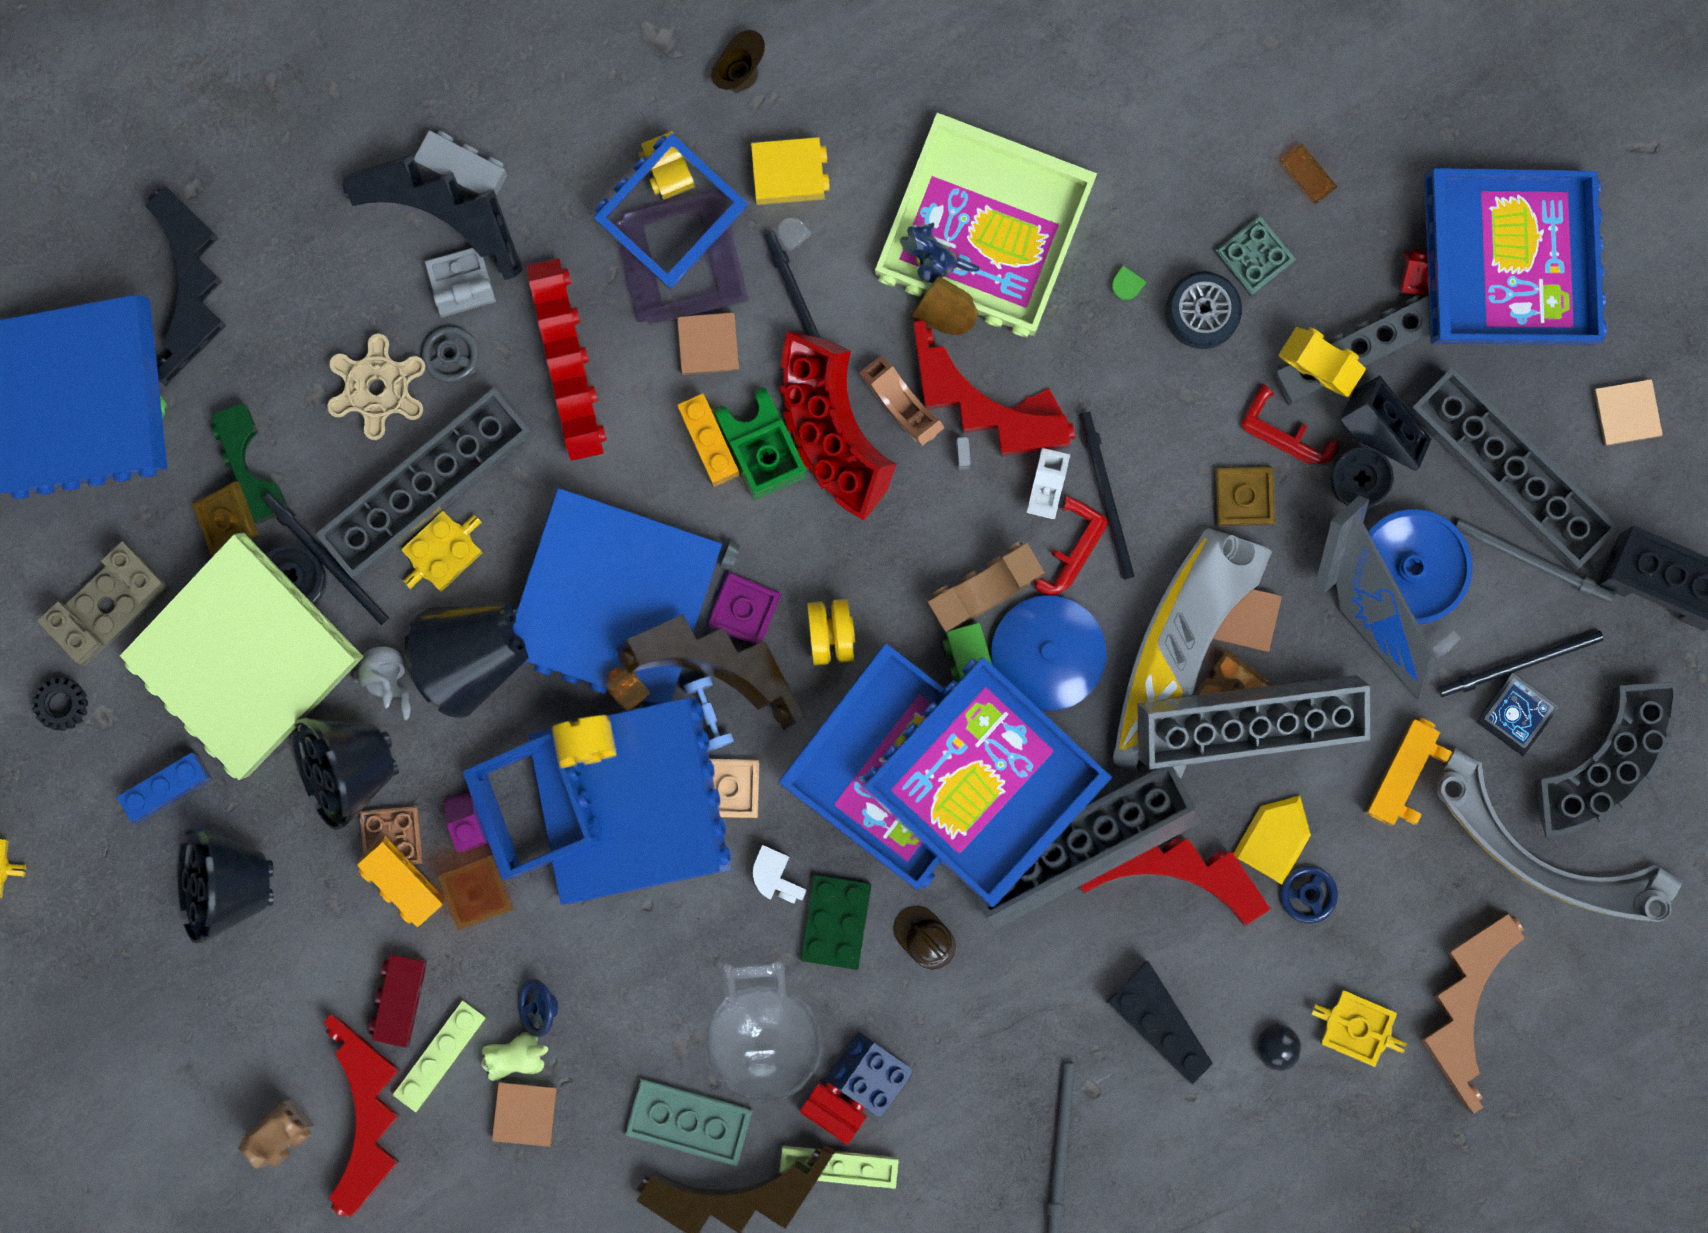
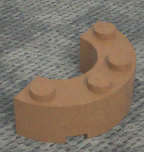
[928,541,1045,632]

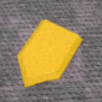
[1233,796,1311,885]

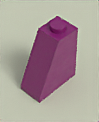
[444,790,489,854]

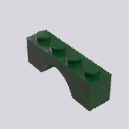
[210,402,288,524]

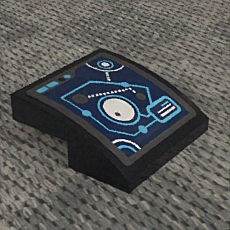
[1476,672,1559,756]

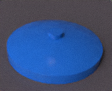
[1368,509,1473,625]
[991,596,1106,711]

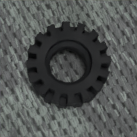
[32,678,88,731]

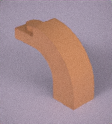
[859,355,945,446]

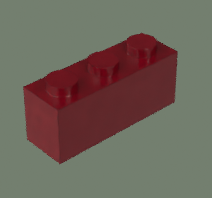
[369,955,427,1048]

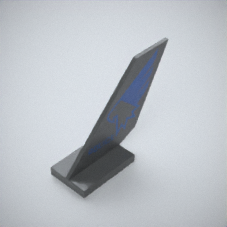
[1314,495,1434,699]

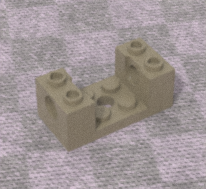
[37,541,170,667]

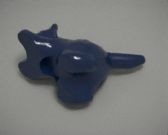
[900,222,980,284]

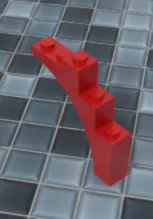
[1079,837,1270,926]

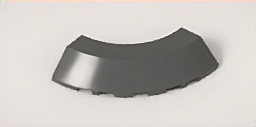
[1535,681,1678,837]

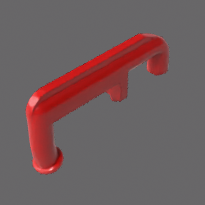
[1241,383,1339,464]
[1033,494,1107,596]

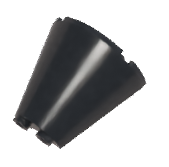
[404,603,529,718]

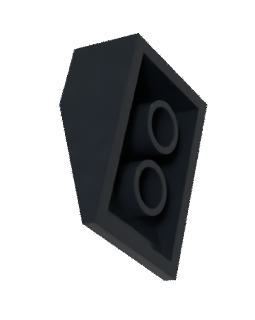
[1340,375,1432,471]

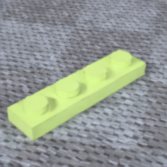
[393,1001,486,1112]
[780,1146,899,1189]

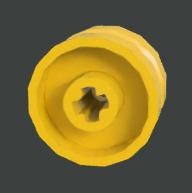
[807,599,855,666]

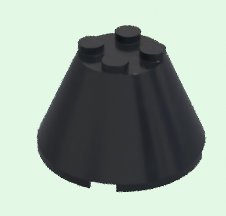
[292,718,399,830]
[178,826,274,943]

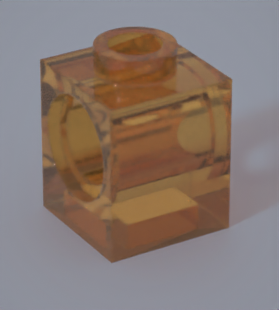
[604,665,651,712]

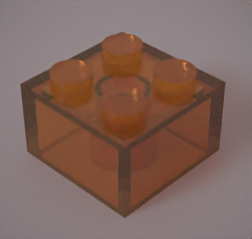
[438,855,515,931]

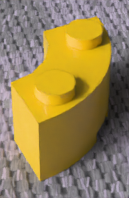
[1278,327,1366,397]

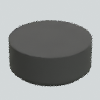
[720,541,740,571]

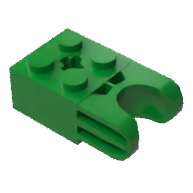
[714,387,806,501]

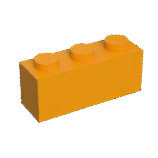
[677,393,740,487]
[357,836,445,927]

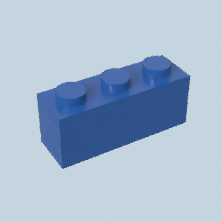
[116,753,212,824]

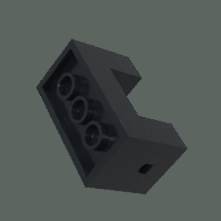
[1598,525,1708,631]

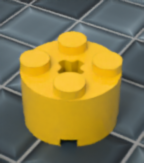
[552,715,617,768]

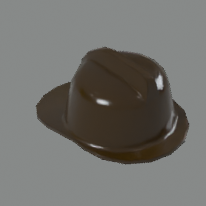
[711,30,765,94]
[894,906,956,970]

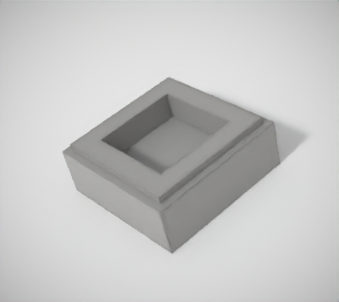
[956,437,971,470]

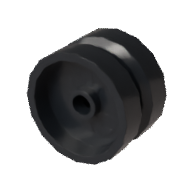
[266,545,327,605]

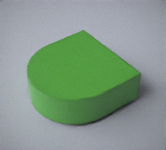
[1112,266,1146,301]

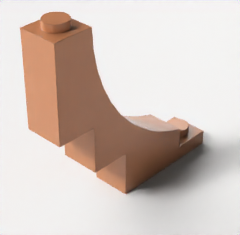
[1421,914,1525,1114]

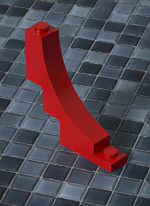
[914,320,1075,457]
[323,1014,400,1218]

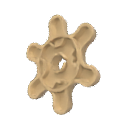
[327,334,425,440]

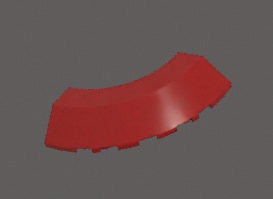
[780,331,897,520]

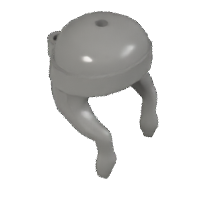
[354,646,411,720]

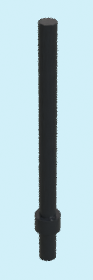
[764,231,821,338]
[1079,411,1135,580]
[262,492,389,625]
[1438,630,1604,698]

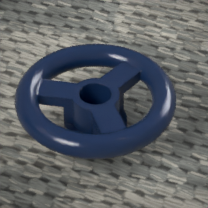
[1280,866,1338,924]
[518,979,558,1037]

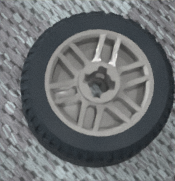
[1165,271,1242,349]

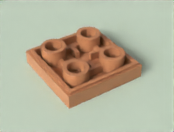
[677,312,739,375]
[1212,589,1282,653]
[360,806,423,865]
[492,1082,557,1147]

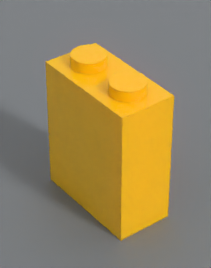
[751,137,830,205]

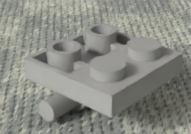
[425,248,496,318]

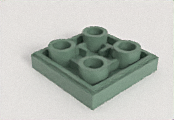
[1215,216,1296,296]

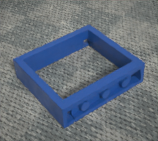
[594,133,748,290]
[463,732,602,880]

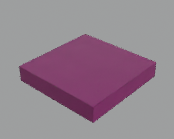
[707,572,782,645]

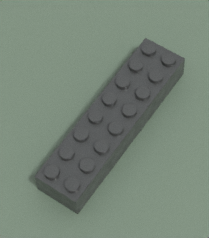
[1409,367,1620,572]
[315,388,533,582]
[1137,675,1370,769]
[975,766,1202,929]

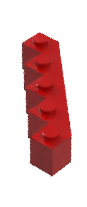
[526,258,607,461]

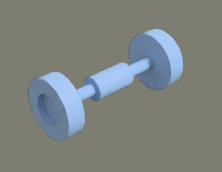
[683,677,734,751]

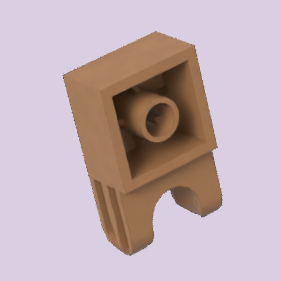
[238,1099,314,1169]

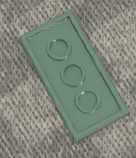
[625,1079,753,1167]

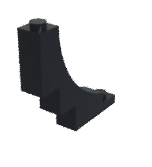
[342,154,523,280]
[146,186,226,386]

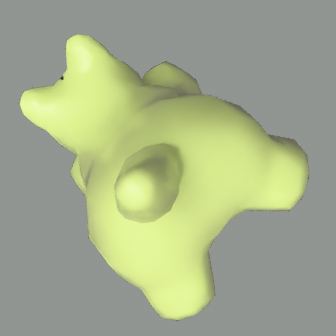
[482,1032,548,1081]

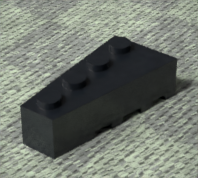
[1106,961,1213,1085]

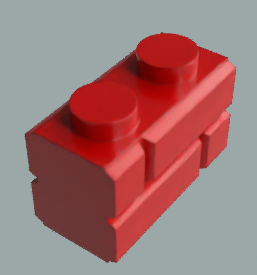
[799,1081,867,1146]

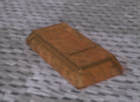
[1280,143,1338,205]

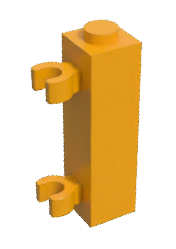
[1365,718,1453,826]

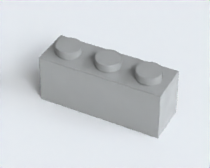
[414,130,507,196]

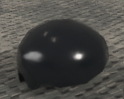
[1257,1024,1301,1072]

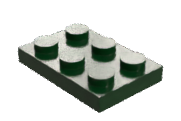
[801,875,872,970]

